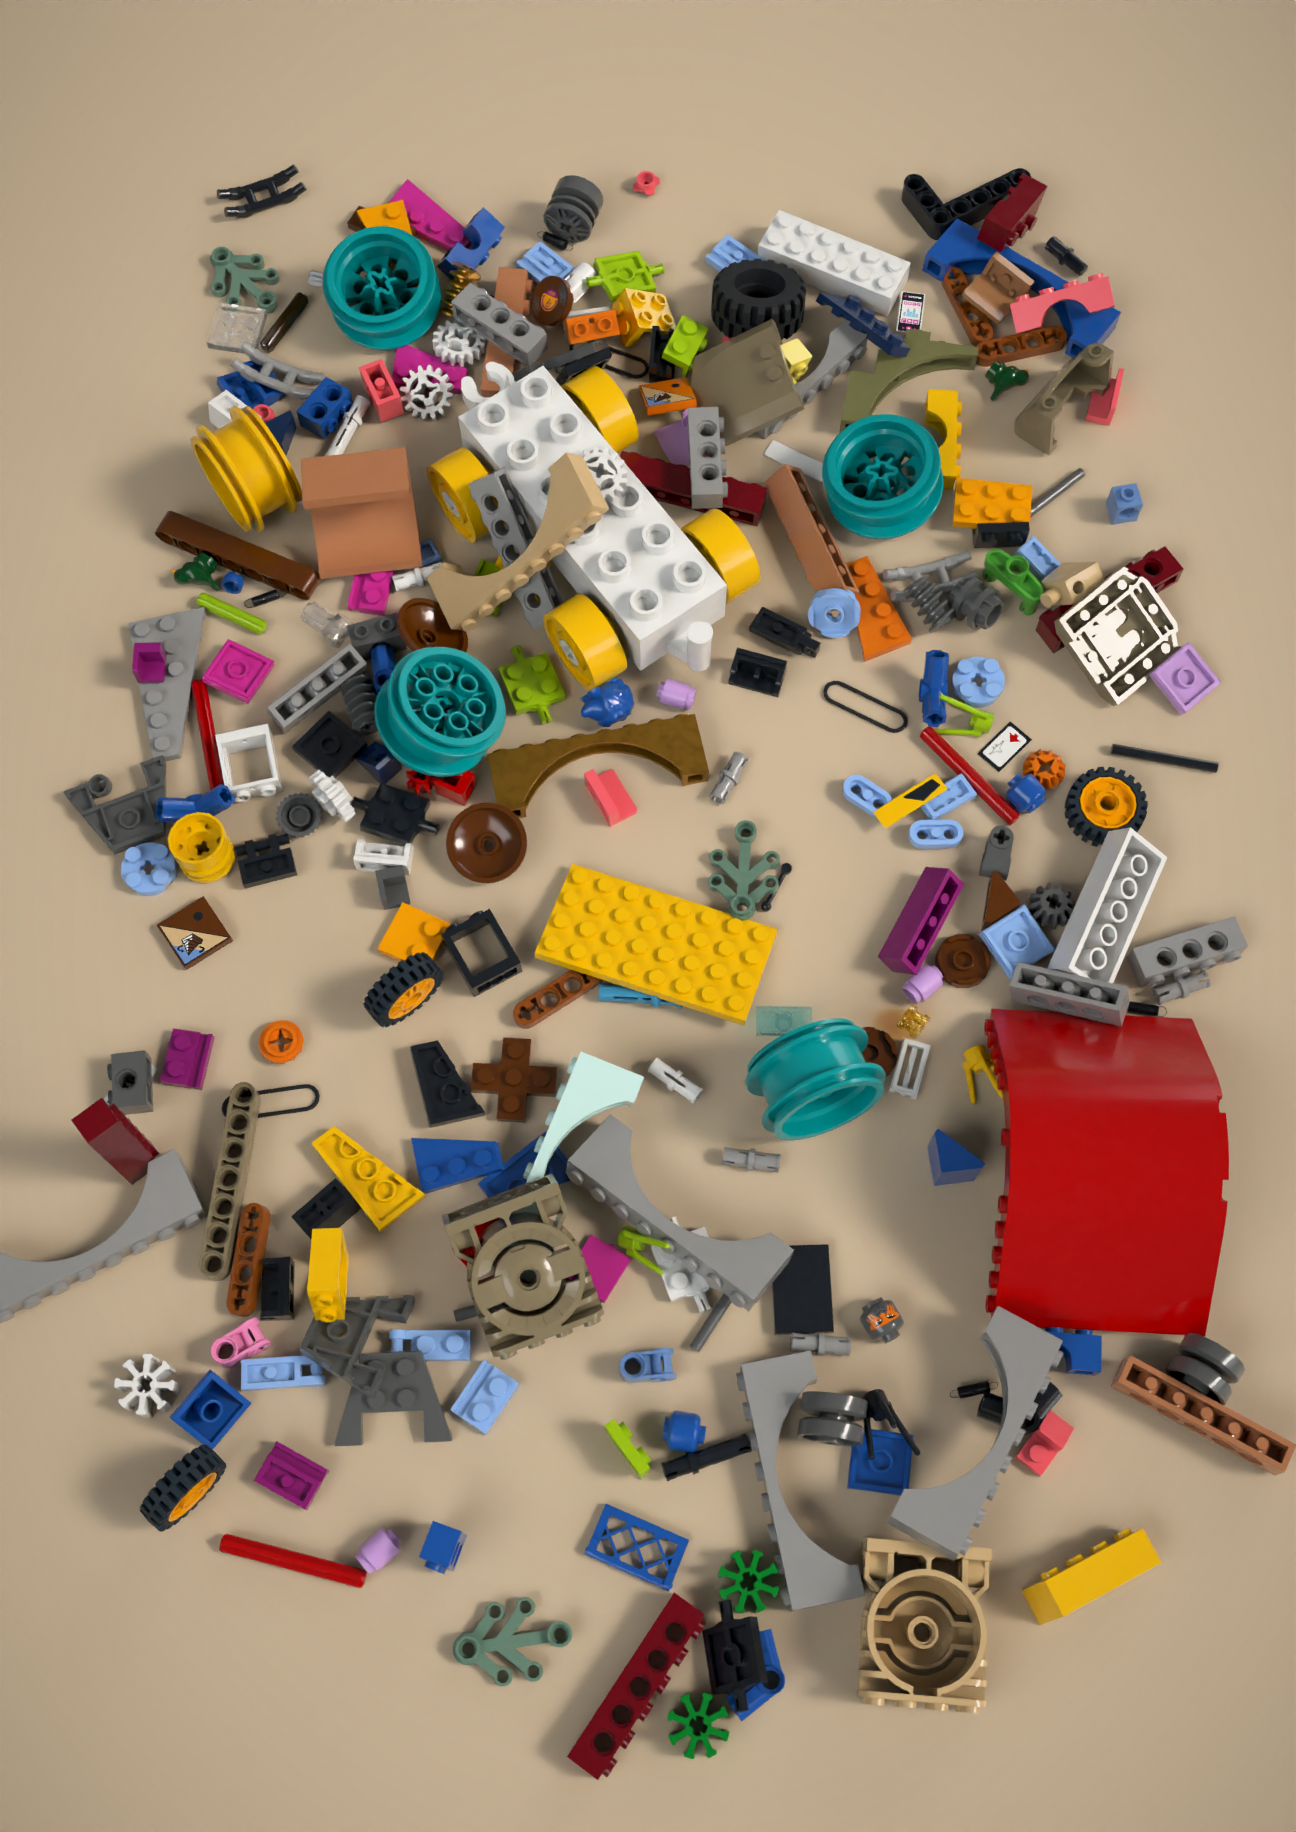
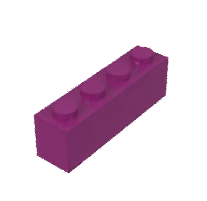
[878,867,964,975]

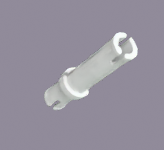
[324,395,370,456]

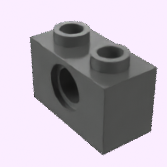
[347,612,407,661]
[107,1050,153,1115]

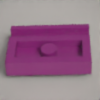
[160,1028,215,1090]
[254,1441,329,1510]

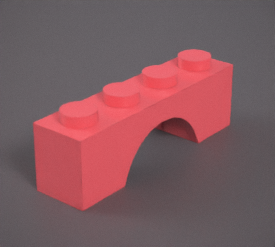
[1010,273,1115,334]

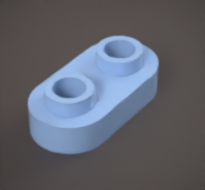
[843,775,892,818]
[908,819,963,849]

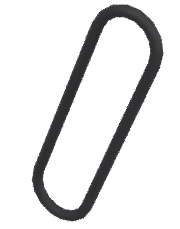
[569,340,649,379]
[823,681,907,733]
[222,1084,320,1121]

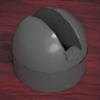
[88,774,112,797]

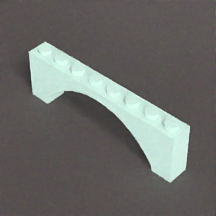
[492,1051,644,1283]

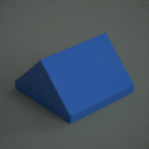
[927,1129,986,1186]
[169,1370,251,1450]

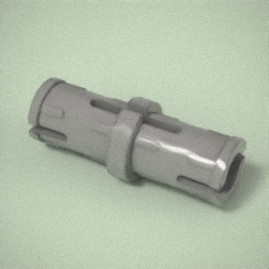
[709,752,749,805]
[1152,970,1211,1005]
[722,1147,781,1173]
[790,1332,851,1356]

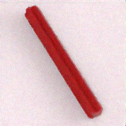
[191,679,224,790]
[920,726,1020,825]
[219,1534,367,1588]

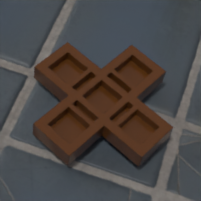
[471,1037,557,1123]

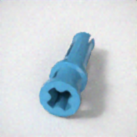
[599,984,682,1009]

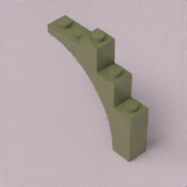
[839,329,979,433]

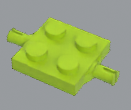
[585,250,665,302]
[498,645,565,725]

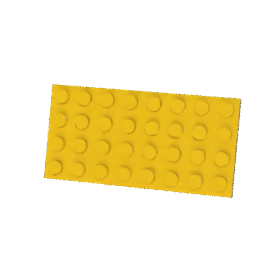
[535,864,778,1026]

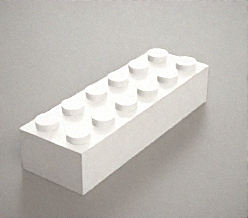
[758,210,911,317]
[1047,827,1167,983]

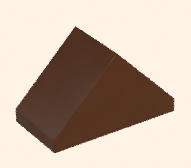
[981,872,1022,931]

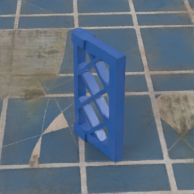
[585,1504,689,1592]

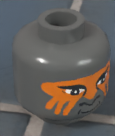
[860,1297,904,1344]

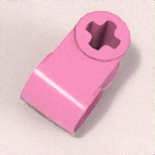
[211,1317,271,1368]

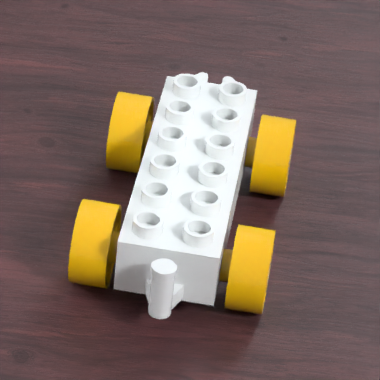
[426,362,760,691]

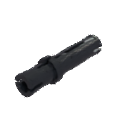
[661,1433,752,1482]

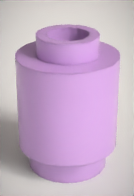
[656,678,697,710]
[902,964,943,1004]
[355,1527,402,1574]

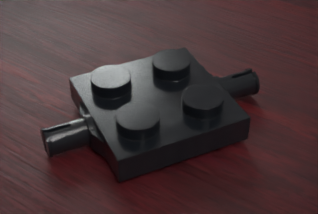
[351,783,440,845]
[702,1600,768,1713]

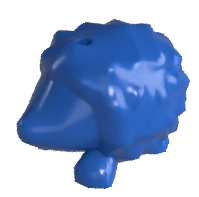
[580,677,634,727]

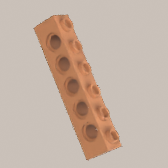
[1111,1355,1296,1476]

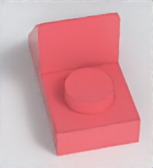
[1015,1410,1074,1477]

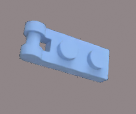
[388,1329,471,1361]
[241,1355,326,1391]

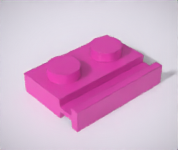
[347,570,395,616]

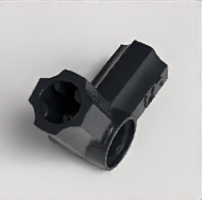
[977,1382,1063,1435]

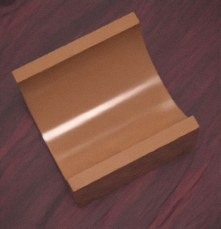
[301,447,423,579]

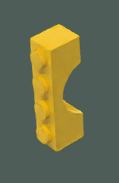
[925,389,962,489]

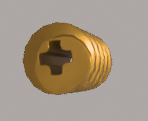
[439,261,481,317]

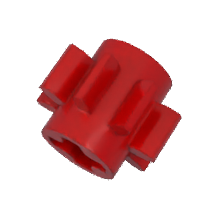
[406,770,437,795]

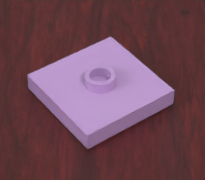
[1148,642,1221,715]

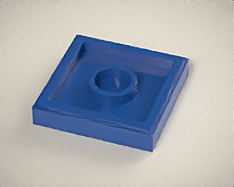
[847,1429,913,1496]

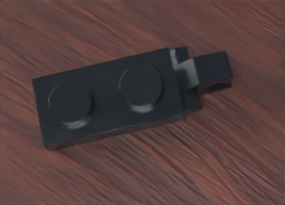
[749,607,821,658]

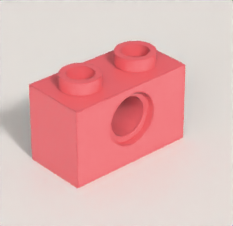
[359,359,404,423]

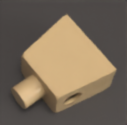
[1040,562,1104,608]

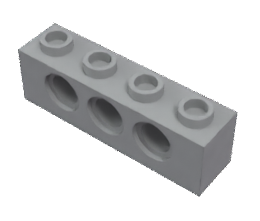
[451,282,548,367]
[687,407,728,509]
[267,644,367,734]
[1127,916,1248,987]
[1009,962,1129,1027]

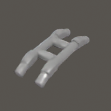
[231,342,325,400]
[882,550,979,602]

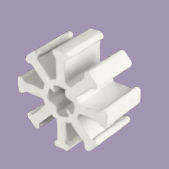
[114,1354,181,1418]

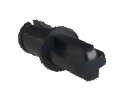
[1045,236,1088,276]

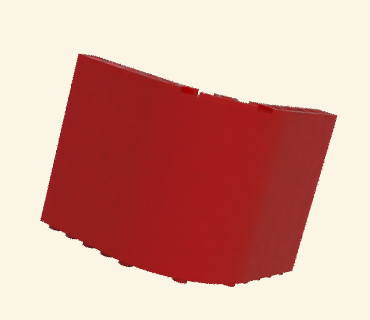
[984,1009,1229,1336]

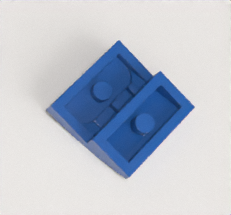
[217,360,286,409]

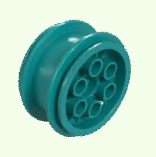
[323,226,441,350]
[822,414,944,539]
[374,647,506,777]
[745,1018,886,1141]

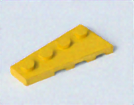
[311,1126,426,1233]

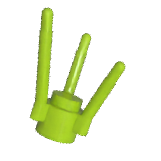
[934,694,994,738]
[618,1225,670,1275]

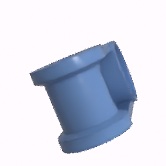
[619,1348,677,1383]

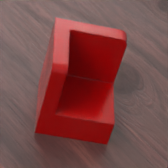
[434,770,477,806]

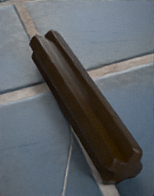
[260,292,309,353]

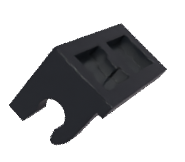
[649,326,675,383]
[728,647,787,697]
[291,1178,361,1239]
[260,1257,295,1321]

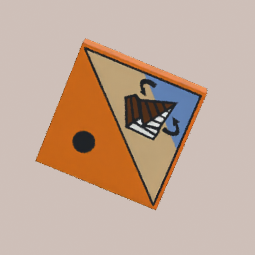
[639,377,697,416]

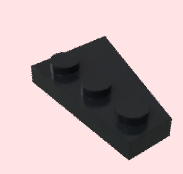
[410,1040,485,1128]

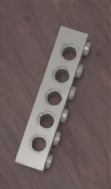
[469,467,564,629]

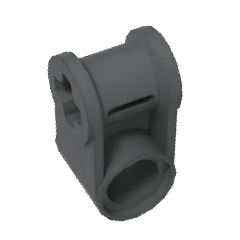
[979,826,1014,881]

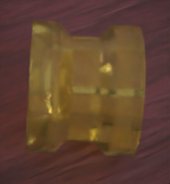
[896,1004,931,1039]

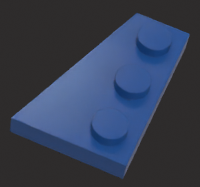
[411,1138,504,1194]

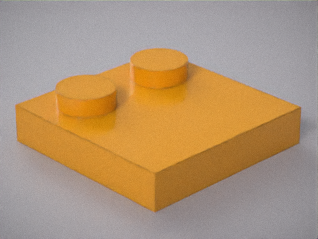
[377,902,451,961]

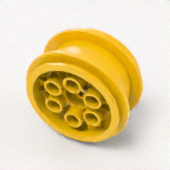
[190,406,302,532]

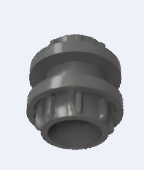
[948,577,1004,630]

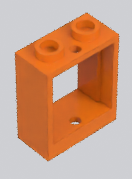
[563,309,620,345]

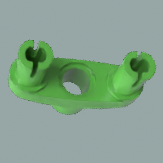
[982,549,1044,615]

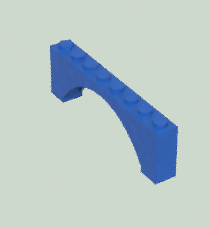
[922,218,1121,358]

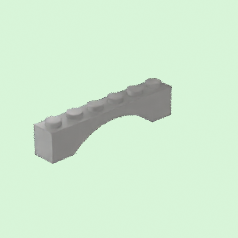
[756,320,867,439]

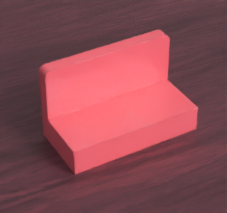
[1085,368,1124,426]
[584,769,637,827]

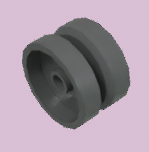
[1165,1333,1245,1405]
[797,1391,868,1446]

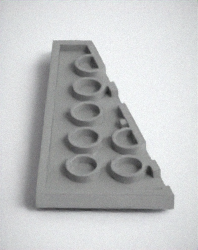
[128,607,207,761]

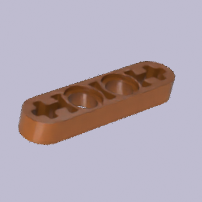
[941,267,994,347]
[976,326,1067,367]
[513,970,604,1029]
[227,1203,271,1317]

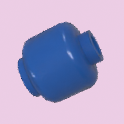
[1006,773,1046,814]
[662,1411,706,1453]

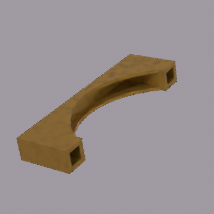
[487,713,709,818]

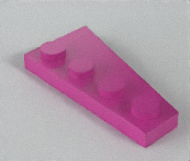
[388,179,471,251]

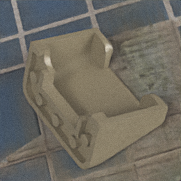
[1014,343,1114,455]

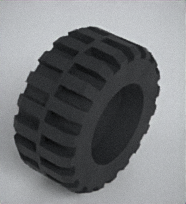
[711,259,806,340]

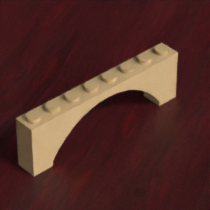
[426,452,609,632]

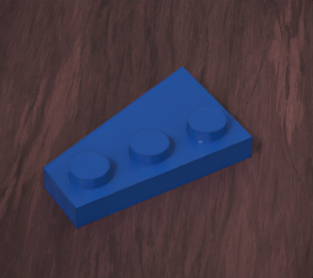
[478,1131,571,1198]

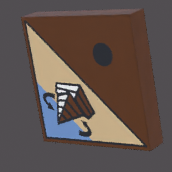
[157,896,233,970]

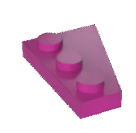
[392,345,468,395]

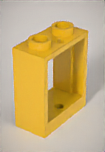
[307,1228,349,1322]

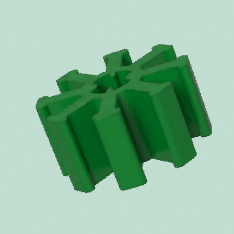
[718,1550,779,1614]
[667,1692,729,1759]

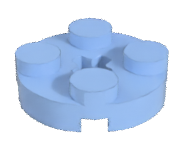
[808,588,861,638]
[951,657,1005,708]
[121,842,177,896]

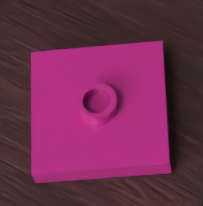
[202,639,274,704]

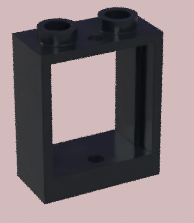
[441,909,523,997]

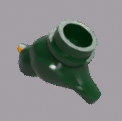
[985,360,1029,401]
[172,552,220,591]

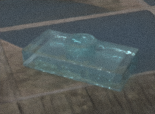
[756,1006,812,1036]

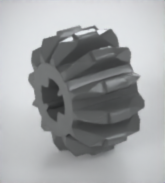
[1028,882,1075,930]

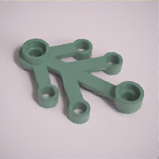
[210,247,279,314]
[708,820,780,921]
[453,1597,572,1686]

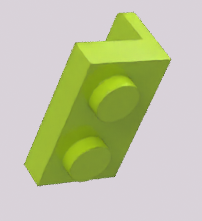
[661,315,709,377]

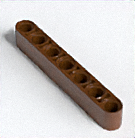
[155,511,321,600]

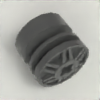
[543,175,603,243]

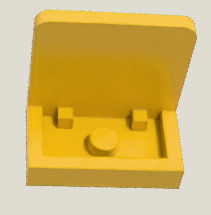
[611,288,676,347]

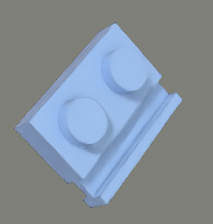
[705,234,765,272]
[516,241,574,284]
[450,1360,520,1435]

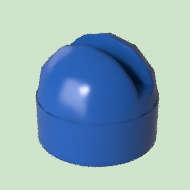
[221,571,244,594]

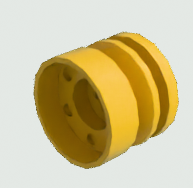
[168,812,236,883]

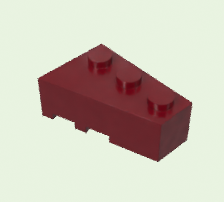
[977,173,1048,252]

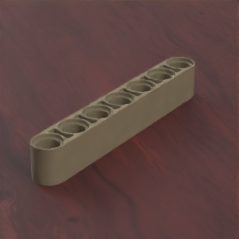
[199,1082,261,1281]

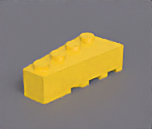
[1021,1527,1162,1625]

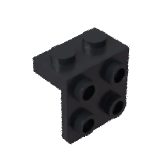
[972,522,1030,548]

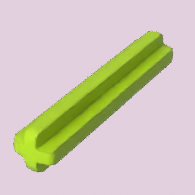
[196,592,267,635]

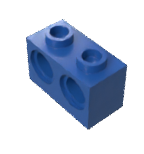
[296,377,353,439]
[419,1521,467,1574]

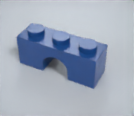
[436,207,505,280]
[1045,1327,1102,1376]

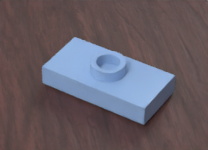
[1014,535,1061,582]
[920,773,977,820]

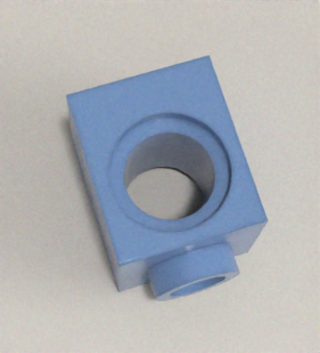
[1106,483,1143,525]

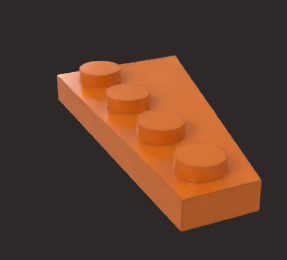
[846,556,912,662]

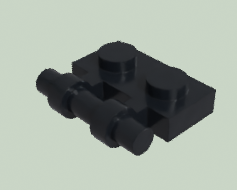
[235,833,298,889]

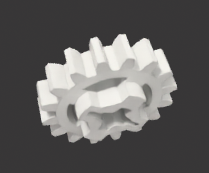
[433,318,486,367]
[400,365,455,421]
[583,446,628,503]
[308,769,356,823]

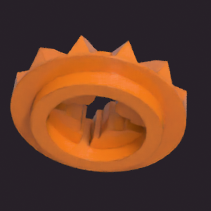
[1023,749,1066,789]
[259,1020,304,1065]

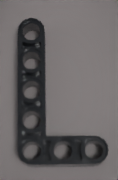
[901,168,1031,240]

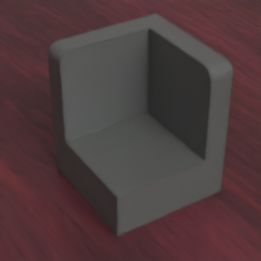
[375,865,411,910]

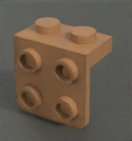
[962,252,1035,324]

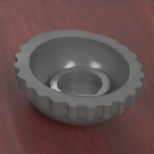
[276,793,322,838]

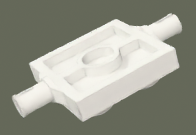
[651,1217,711,1313]

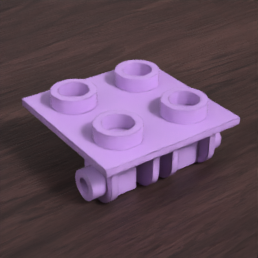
[653,409,708,466]

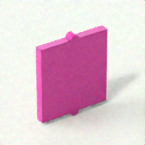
[565,1234,631,1303]

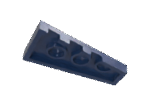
[816,292,910,357]

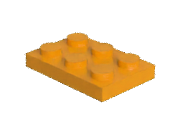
[952,478,1032,529]

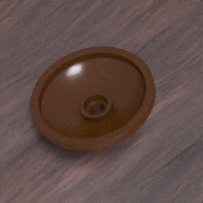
[396,598,468,653]
[446,803,527,884]

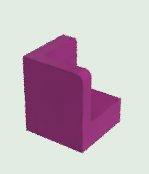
[132,642,166,683]

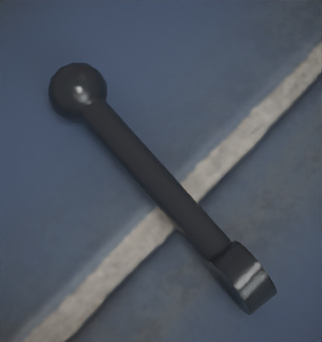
[761,863,792,912]

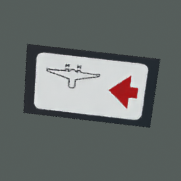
[977,721,1032,772]

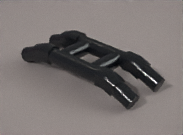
[217,164,307,218]

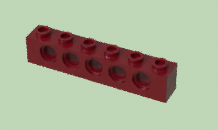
[1036,546,1184,654]
[567,1592,706,1780]

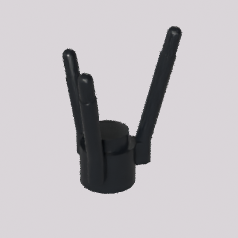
[863,1389,920,1460]

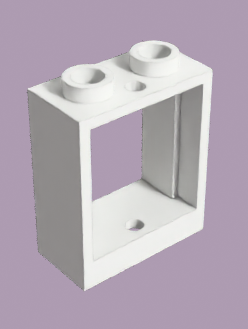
[215,724,283,802]

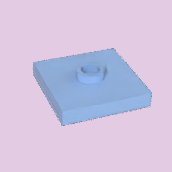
[979,904,1055,980]

